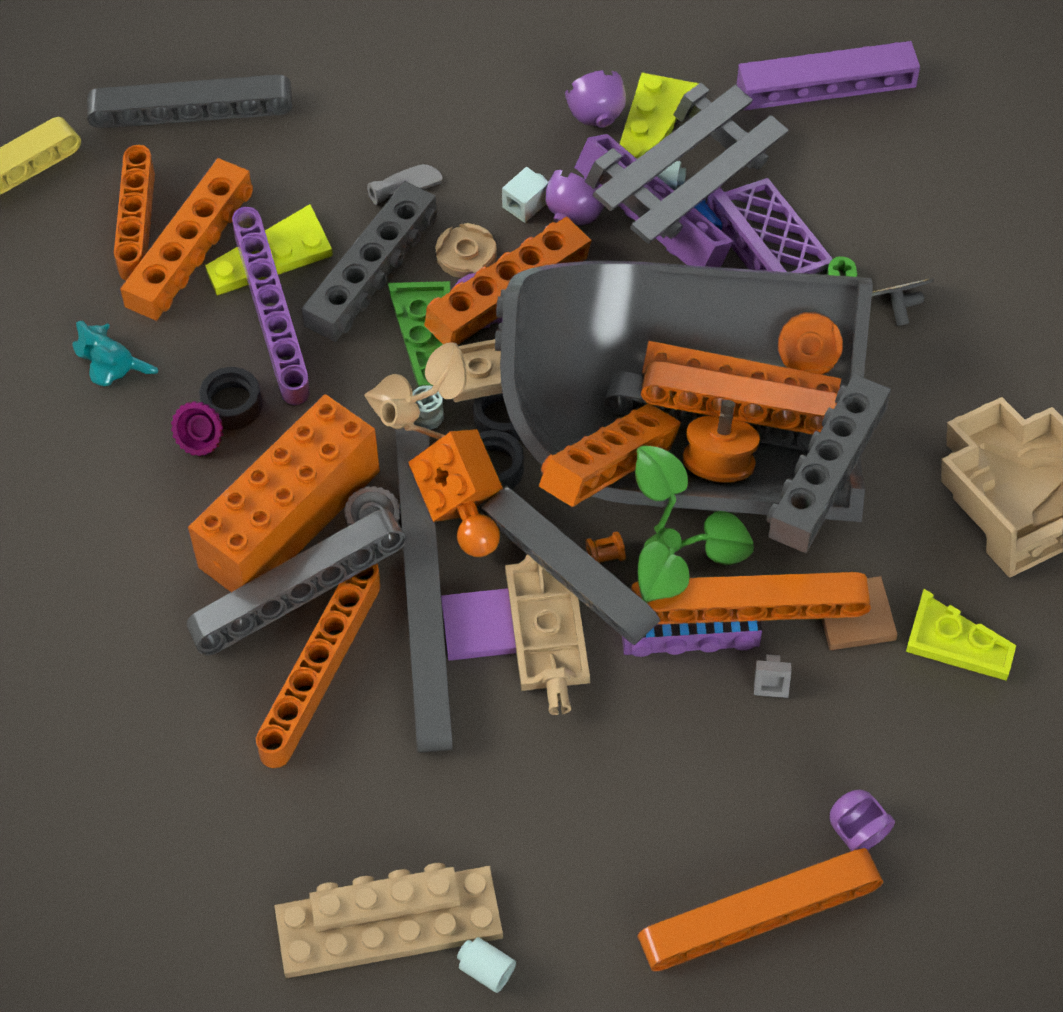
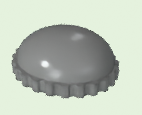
[344,486,401,526]

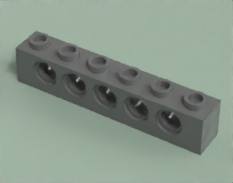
[302,181,438,342]
[766,374,891,553]

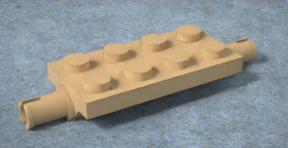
[505,555,590,715]

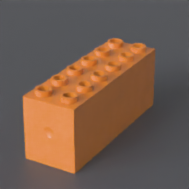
[188,394,380,592]

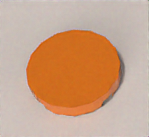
[778,312,843,375]

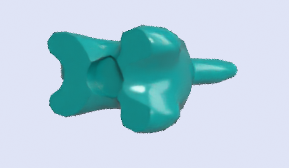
[72,321,159,386]

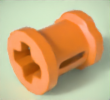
[585,531,626,563]

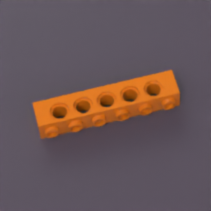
[120,158,253,321]
[424,216,591,345]
[642,341,841,394]
[539,403,681,507]

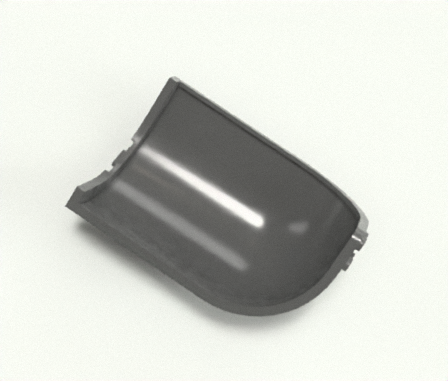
[495,261,873,522]

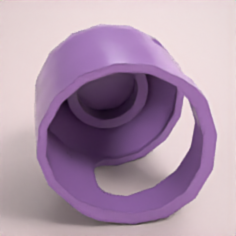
[829,790,895,851]

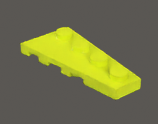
[205,204,333,296]

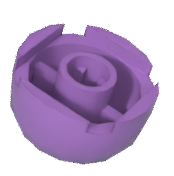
[565,70,626,127]
[546,170,605,226]

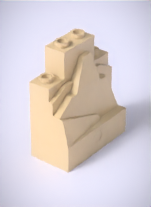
[941,397,1063,578]

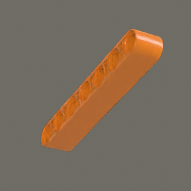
[641,361,837,435]
[256,563,381,768]
[631,572,871,624]
[637,848,883,971]

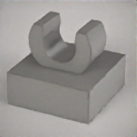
[754,654,791,698]

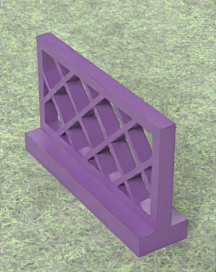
[706,178,833,274]

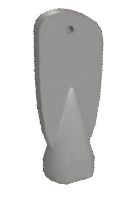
[367,164,442,205]

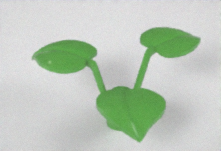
[635,446,754,603]

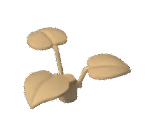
[364,343,467,440]

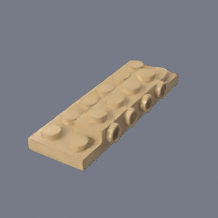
[275,863,503,979]

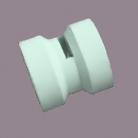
[413,386,444,430]

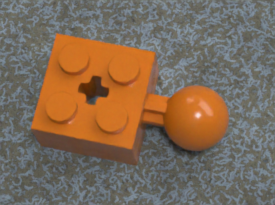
[408,429,503,557]

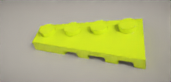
[620,73,699,159]

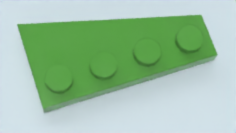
[388,281,451,387]

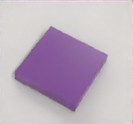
[441,588,516,661]

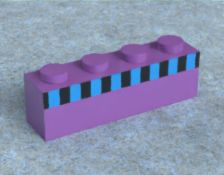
[622,621,762,657]

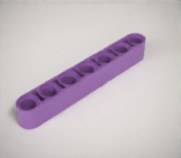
[232,207,310,405]

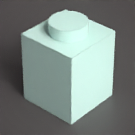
[502,167,549,223]

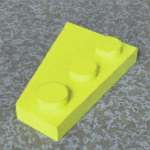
[906,589,1016,681]

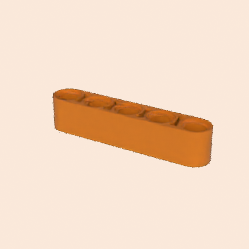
[114,145,155,281]

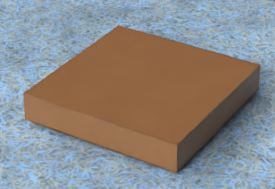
[821,576,897,650]

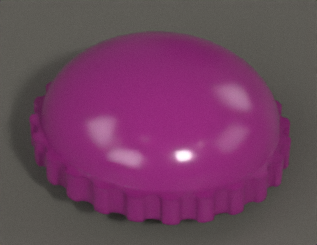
[171,401,223,456]

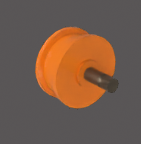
[683,400,760,482]

